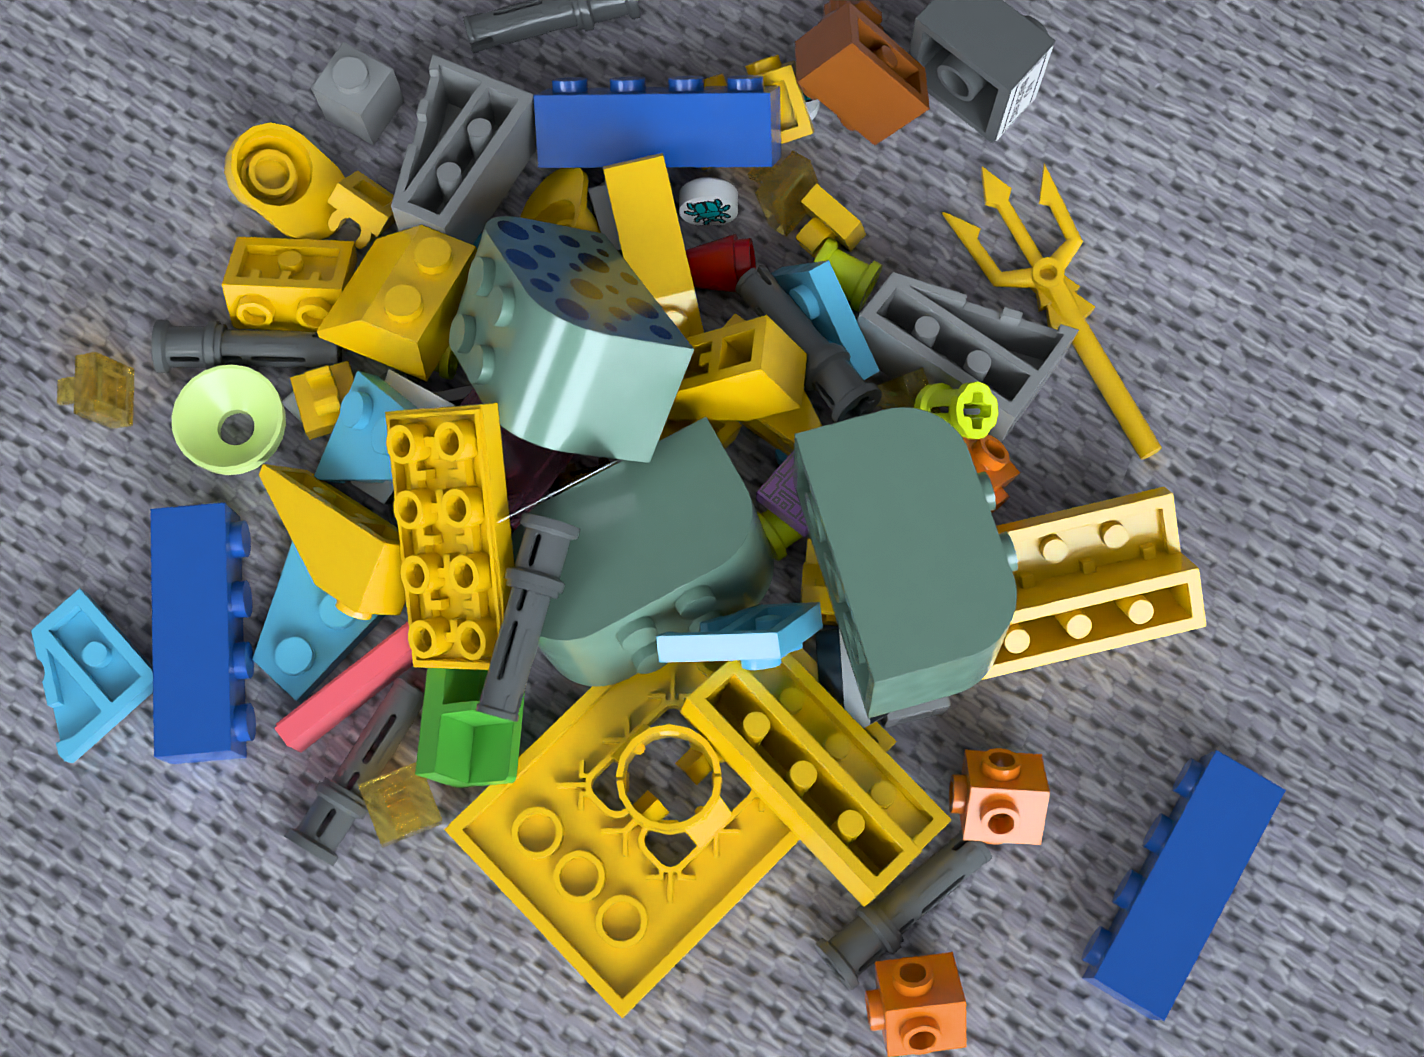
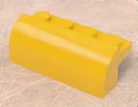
[982,487,1206,680]
[680,653,952,907]

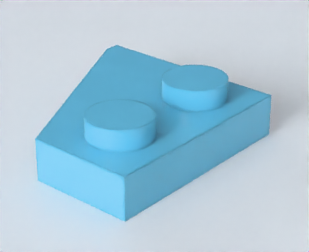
[771,260,880,380]
[314,371,419,483]
[252,541,386,704]
[31,588,153,763]
[656,602,823,670]

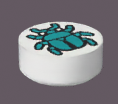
[679,177,738,225]

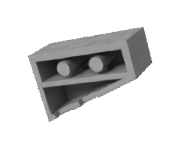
[391,54,537,245]
[857,272,1079,443]

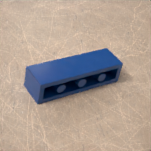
[533,75,782,168]
[150,502,256,764]
[1081,750,1286,1021]

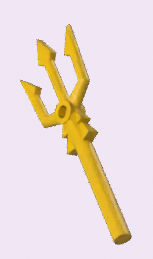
[941,163,1162,460]

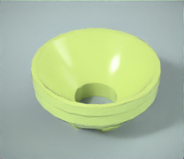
[172,364,286,475]

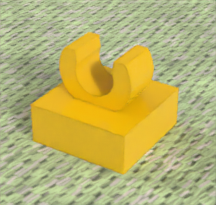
[327,170,396,249]
[795,183,866,259]
[290,361,355,440]

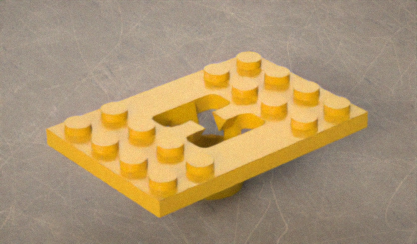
[444,648,897,1018]

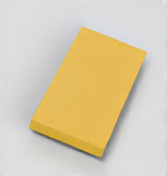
[385,403,515,670]

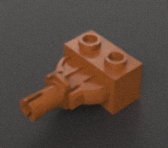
[795,0,930,146]

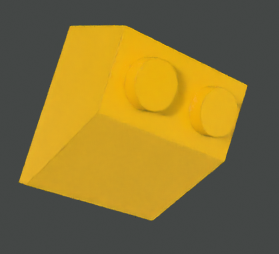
[317,225,477,381]

